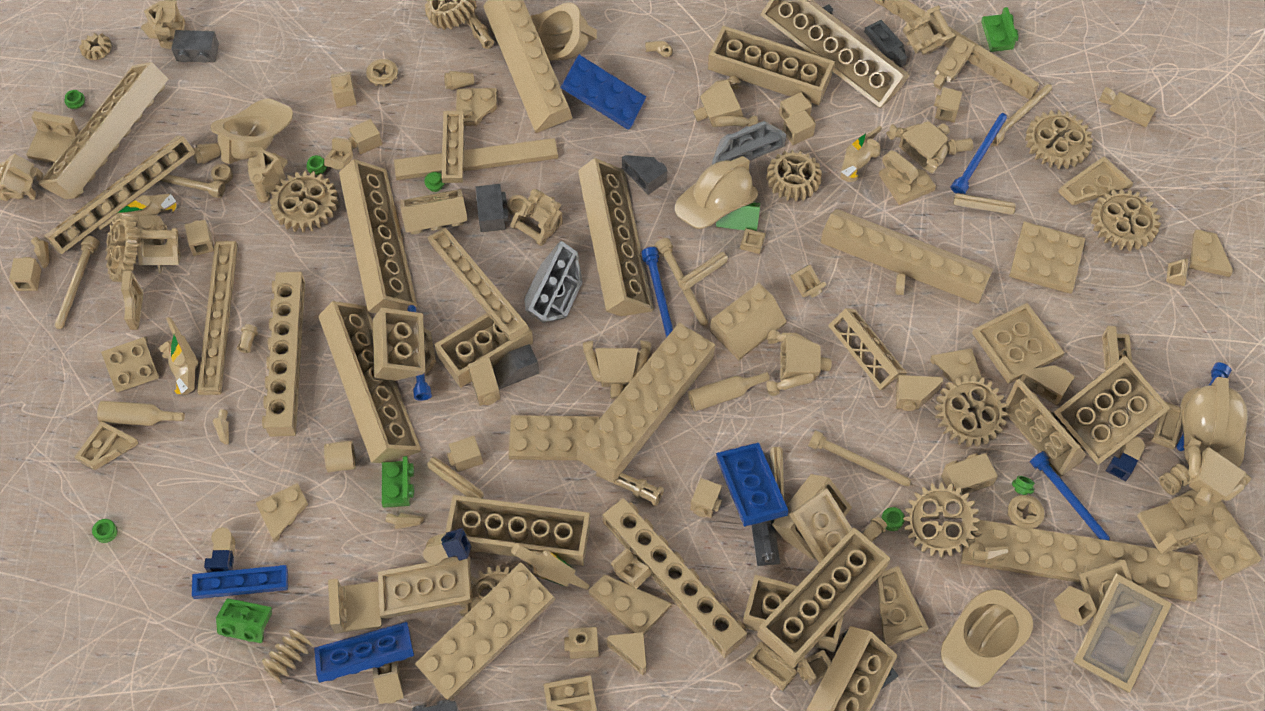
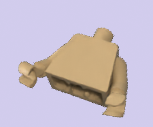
[693,76,759,127]
[886,121,950,173]
[766,330,832,396]
[583,340,651,399]
[1184,437,1251,507]

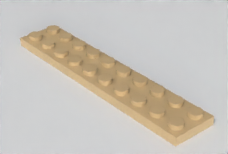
[961,520,1198,602]

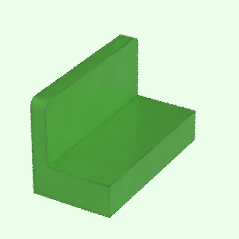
[716,202,761,231]

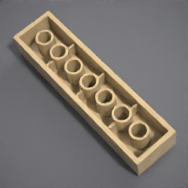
[577,322,716,483]

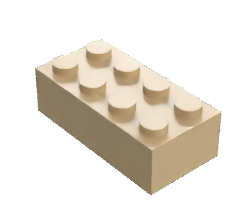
[434,300,533,388]
[743,575,844,652]

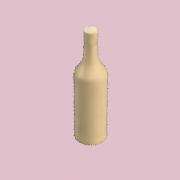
[688,372,770,412]
[97,401,185,426]

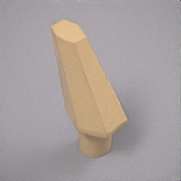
[31,237,49,268]
[213,409,229,445]
[385,513,424,529]
[973,547,1008,564]

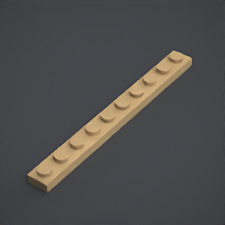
[874,0,1039,100]

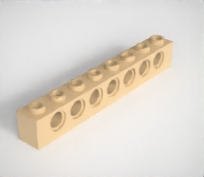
[44,135,196,254]
[262,272,305,437]
[602,498,747,658]

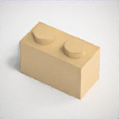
[941,453,998,496]

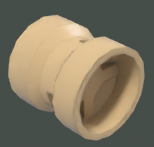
[1159,464,1190,495]

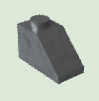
[622,155,668,195]
[493,344,539,389]

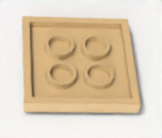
[1009,221,1085,294]
[972,303,1064,384]

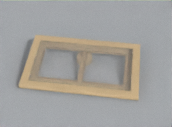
[1073,574,1172,693]

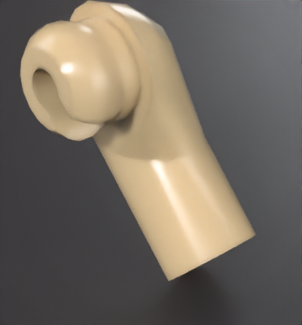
[645,41,673,57]

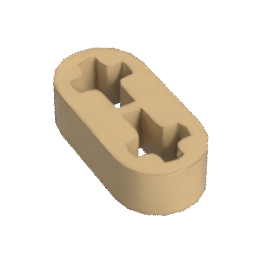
[882,150,919,184]

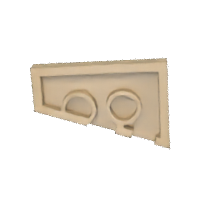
[1058,156,1133,205]
[876,566,929,647]
[589,574,672,635]

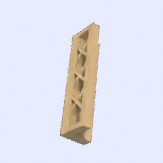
[828,308,907,390]
[1102,326,1132,370]

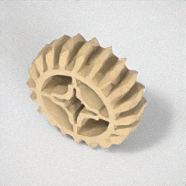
[425,0,477,30]
[766,149,822,202]

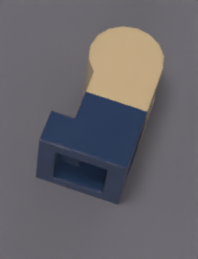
[1105,436,1145,482]
[204,527,236,573]
[423,528,472,564]

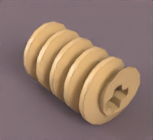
[262,629,314,684]

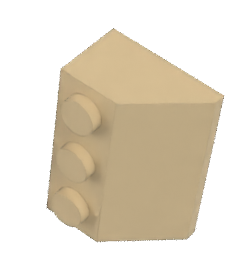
[400,189,468,234]
[710,283,787,360]
[373,308,425,381]
[772,474,852,559]

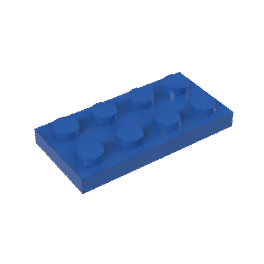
[560,54,646,130]
[716,443,788,527]
[314,622,414,683]

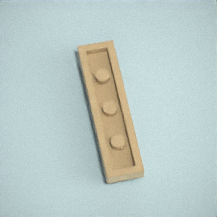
[442,111,464,183]

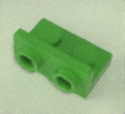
[981,7,1019,52]
[382,456,414,508]
[216,598,272,643]

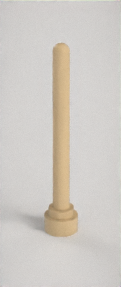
[986,84,1052,146]
[159,174,226,198]
[55,236,100,329]
[654,238,708,326]
[808,430,911,487]

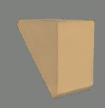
[607,632,646,675]

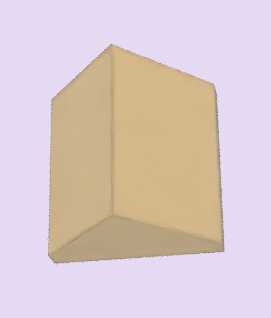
[1166,258,1189,286]

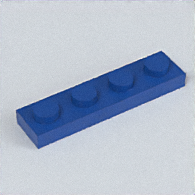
[192,565,288,599]

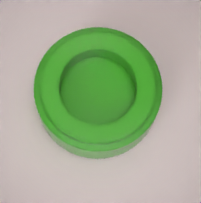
[881,507,905,531]
[92,519,117,543]

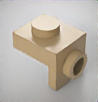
[324,137,353,170]
[790,264,827,298]
[611,549,652,589]
[797,650,831,686]

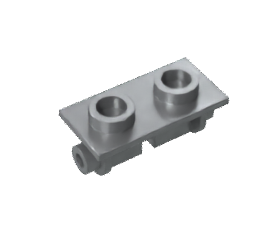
[751,520,780,566]

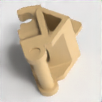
[141,0,185,49]
[903,5,956,55]
[247,146,288,203]
[0,154,44,201]
[511,189,563,246]
[136,228,181,274]

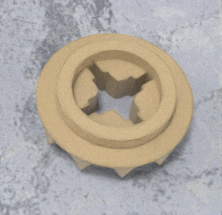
[79,33,112,60]
[366,59,398,87]
[1007,495,1045,528]

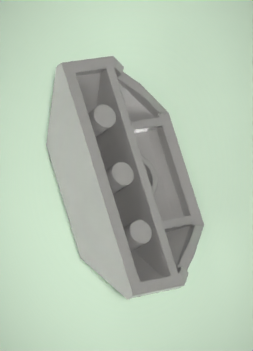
[712,121,786,165]
[524,241,582,323]

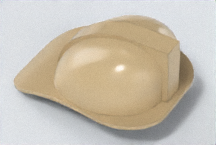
[530,2,597,61]
[210,98,293,164]
[675,156,758,229]
[1181,377,1248,467]
[941,589,1033,687]

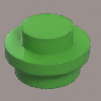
[64,90,85,109]
[306,155,327,175]
[424,172,445,192]
[1012,476,1035,495]

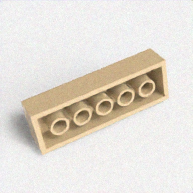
[708,26,835,106]
[445,495,590,566]
[757,528,891,668]
[415,562,556,700]

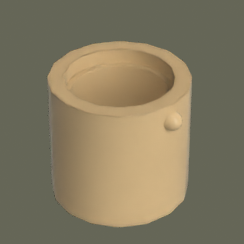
[324,440,356,473]

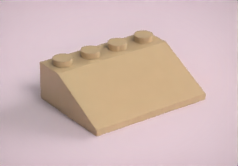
[1052,356,1170,465]
[1002,378,1086,477]

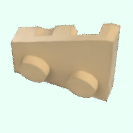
[1189,229,1233,277]
[930,348,982,382]
[74,421,139,470]
[256,483,308,542]
[543,675,597,711]

